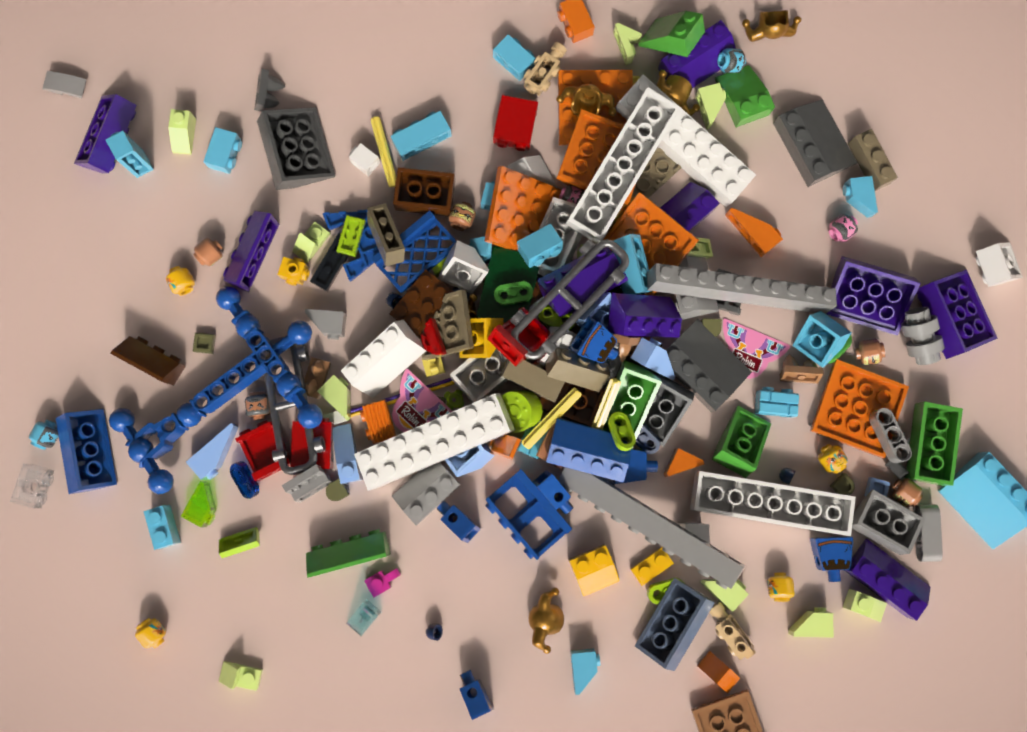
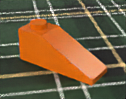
[725,208,783,257]
[489,435,521,460]

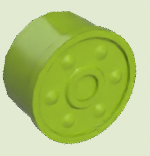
[502,390,542,433]

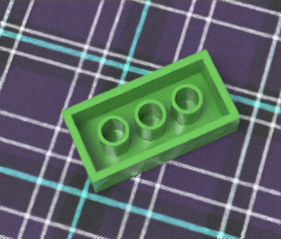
[905,401,963,486]

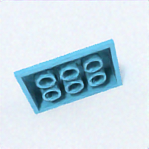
[938,452,1027,549]

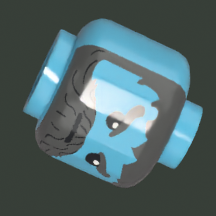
[717,48,746,73]
[29,419,59,450]

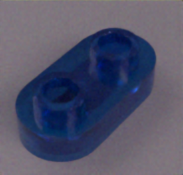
[230,461,259,499]

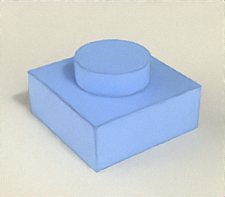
[864,477,890,497]

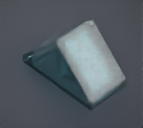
[346,600,382,636]

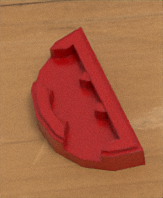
[421,318,447,355]

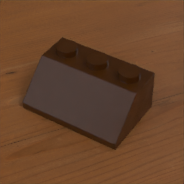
[110,336,186,386]

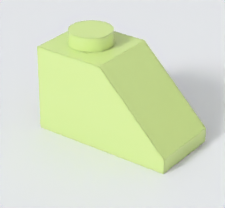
[695,83,726,129]
[168,109,196,155]
[317,375,351,421]
[700,579,749,612]
[843,589,887,622]
[788,607,834,638]

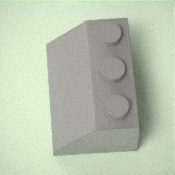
[675,256,719,320]
[392,462,460,525]
[852,490,925,555]

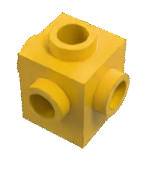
[277,257,310,286]

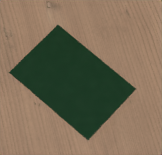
[476,246,540,323]

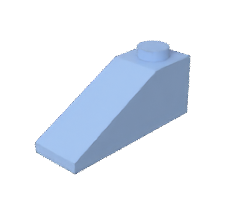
[631,338,675,381]
[186,423,239,480]
[332,423,363,484]

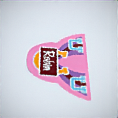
[723,318,790,379]
[392,369,453,433]

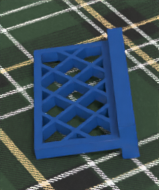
[371,210,456,294]

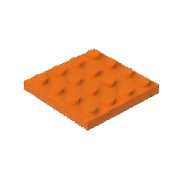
[558,70,633,146]
[556,109,636,205]
[484,166,562,251]
[603,192,699,296]
[810,359,909,458]

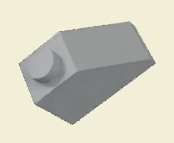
[305,309,347,340]

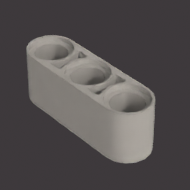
[869,408,912,463]
[914,504,943,562]

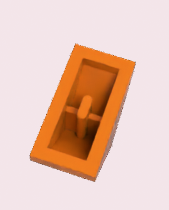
[664,448,705,477]
[697,651,740,694]

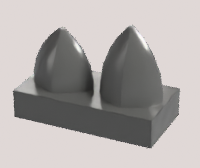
[254,69,285,112]

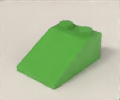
[638,11,705,57]
[715,65,775,128]
[712,406,771,478]

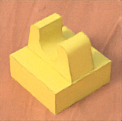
[422,357,445,378]

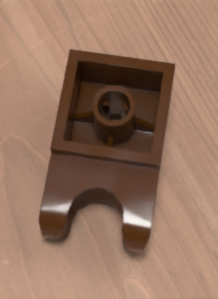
[537,368,605,427]

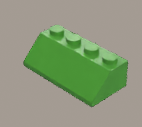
[603,360,662,439]
[306,529,391,578]

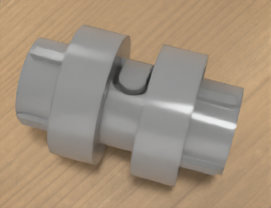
[901,307,945,365]

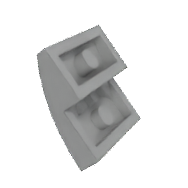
[282,464,333,503]

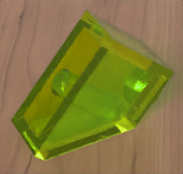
[180,481,216,528]

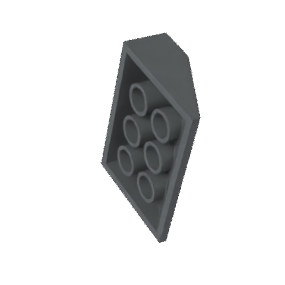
[773,99,857,187]
[257,107,335,190]
[666,319,752,412]
[600,356,694,447]

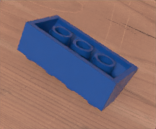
[56,409,117,494]
[546,418,632,483]

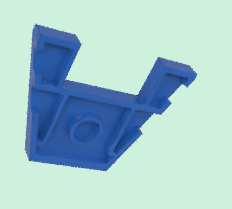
[322,210,379,282]

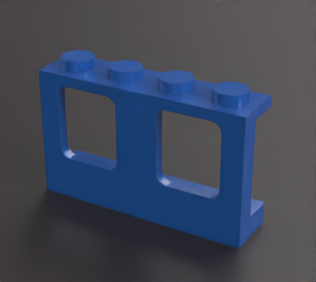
[485,469,572,560]

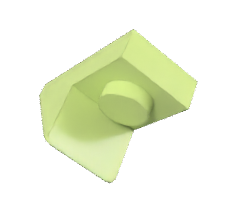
[613,23,642,65]
[292,221,330,263]
[687,237,713,259]
[218,661,263,691]

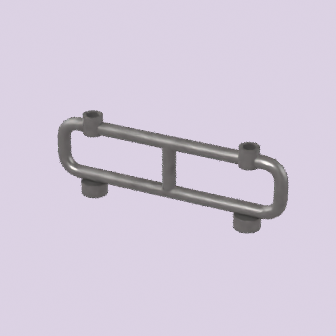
[510,239,629,360]
[264,337,326,475]

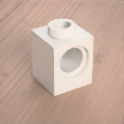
[349,143,380,177]

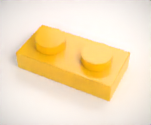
[630,547,674,586]

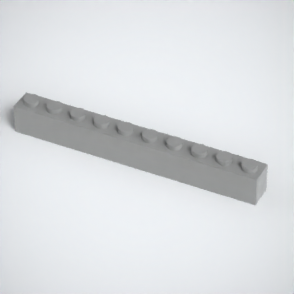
[647,263,837,314]
[558,467,745,589]

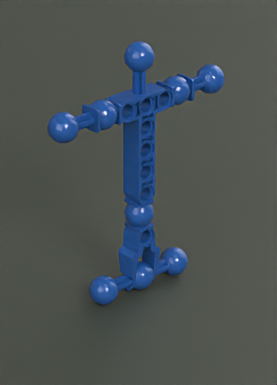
[109,286,323,494]

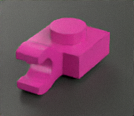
[364,568,401,598]

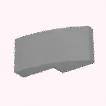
[43,71,86,99]

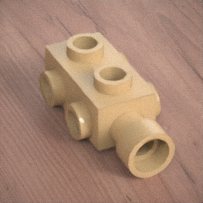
[523,42,567,96]
[710,601,756,660]

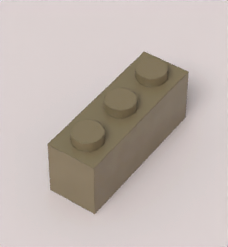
[848,129,898,191]
[367,203,405,266]
[545,347,610,392]
[499,358,565,402]

